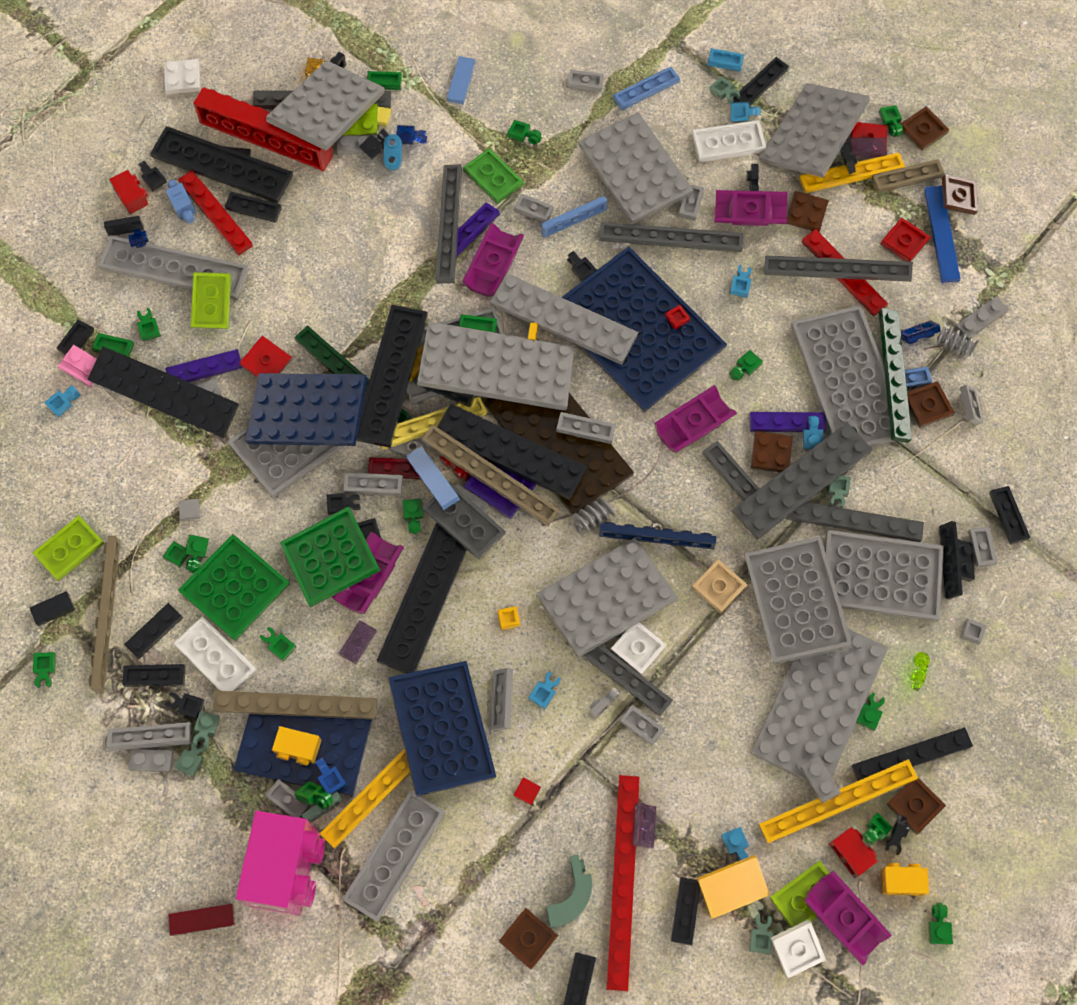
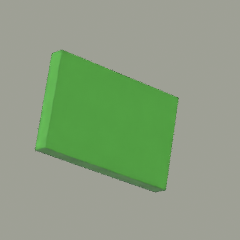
[463,148,524,205]

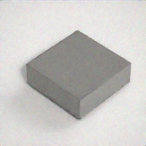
[179,499,200,521]
[960,618,986,645]

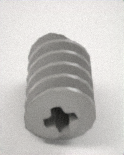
[937,323,979,359]
[572,497,615,537]

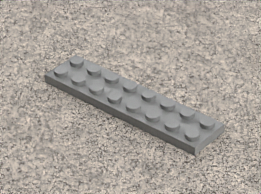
[98,235,249,300]
[490,273,638,365]

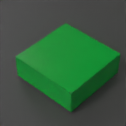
[162,541,189,568]

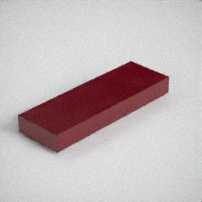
[368,457,421,479]
[168,904,235,936]

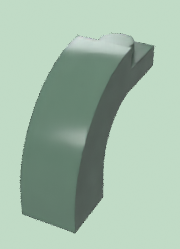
[546,854,592,929]

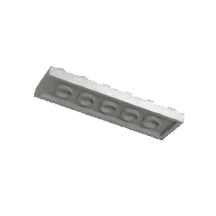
[342,790,446,923]

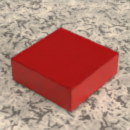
[665,305,691,330]
[513,777,541,806]

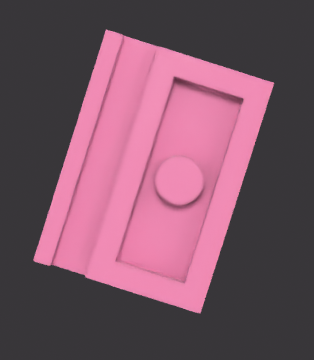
[58,345,97,388]

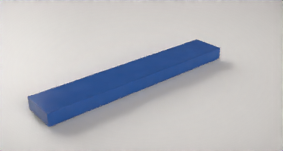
[924,186,961,283]

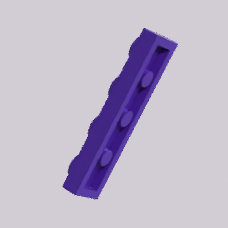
[456,202,500,257]
[165,349,243,382]
[749,412,826,433]

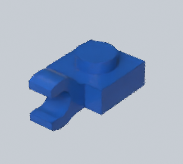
[315,758,347,795]

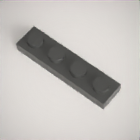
[702,440,760,501]

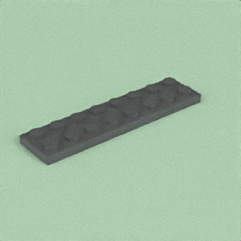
[732,422,873,540]

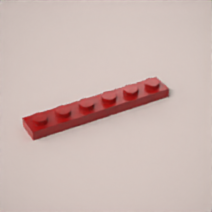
[178,170,253,256]
[802,229,888,317]

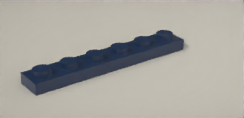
[599,522,717,550]

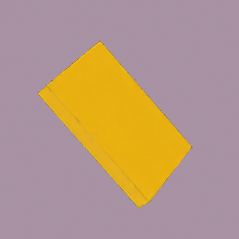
[697,855,769,919]

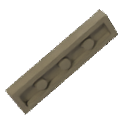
[872,159,945,193]

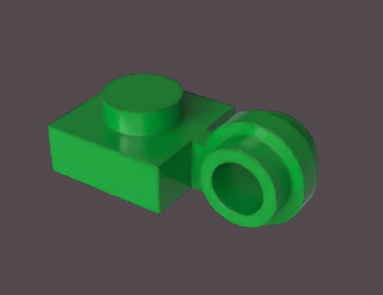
[879,105,903,137]
[507,120,542,145]
[729,349,763,381]
[402,498,423,535]
[184,535,209,573]
[294,781,333,810]
[862,812,893,845]
[928,902,953,945]

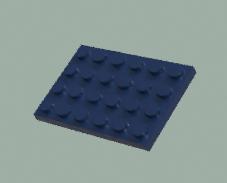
[245,373,367,446]
[388,661,497,797]
[233,692,372,797]

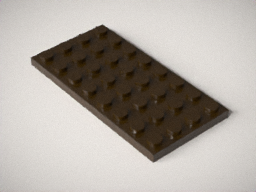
[484,393,634,515]

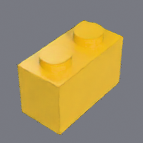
[272,726,322,765]
[881,863,929,896]

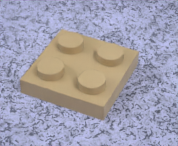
[692,559,747,614]

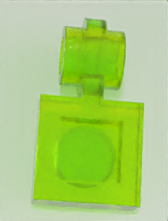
[910,652,930,691]

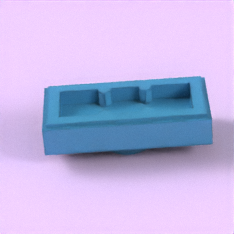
[707,48,744,72]

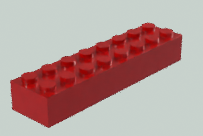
[193,87,333,171]

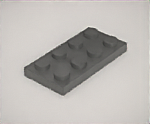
[423,482,506,560]

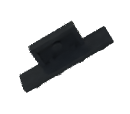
[939,521,975,599]

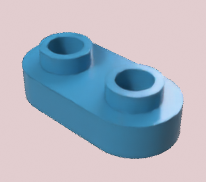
[384,134,402,171]

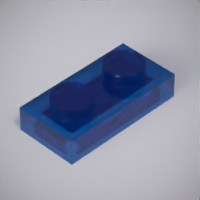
[901,320,941,344]

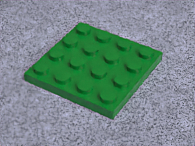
[280,506,381,608]
[178,534,290,641]

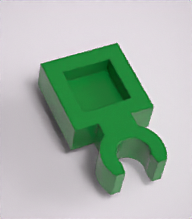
[137,308,161,342]
[260,627,297,662]
[33,652,56,688]
[856,693,885,731]

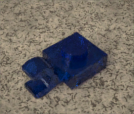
[396,125,427,145]
[128,228,149,248]

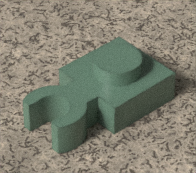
[709,76,740,104]
[828,475,851,508]
[193,712,220,749]
[174,740,207,777]
[749,914,773,955]

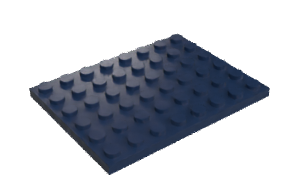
[561,246,727,412]

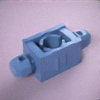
[166,180,197,223]

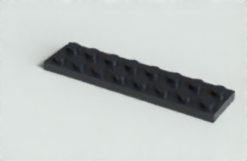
[150,126,293,203]
[356,305,428,448]
[87,346,240,438]
[437,404,587,500]
[376,523,467,673]

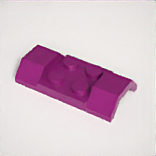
[714,190,788,226]
[463,223,524,297]
[654,385,737,453]
[331,532,404,614]
[804,871,892,966]

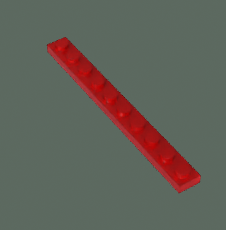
[606,775,640,992]

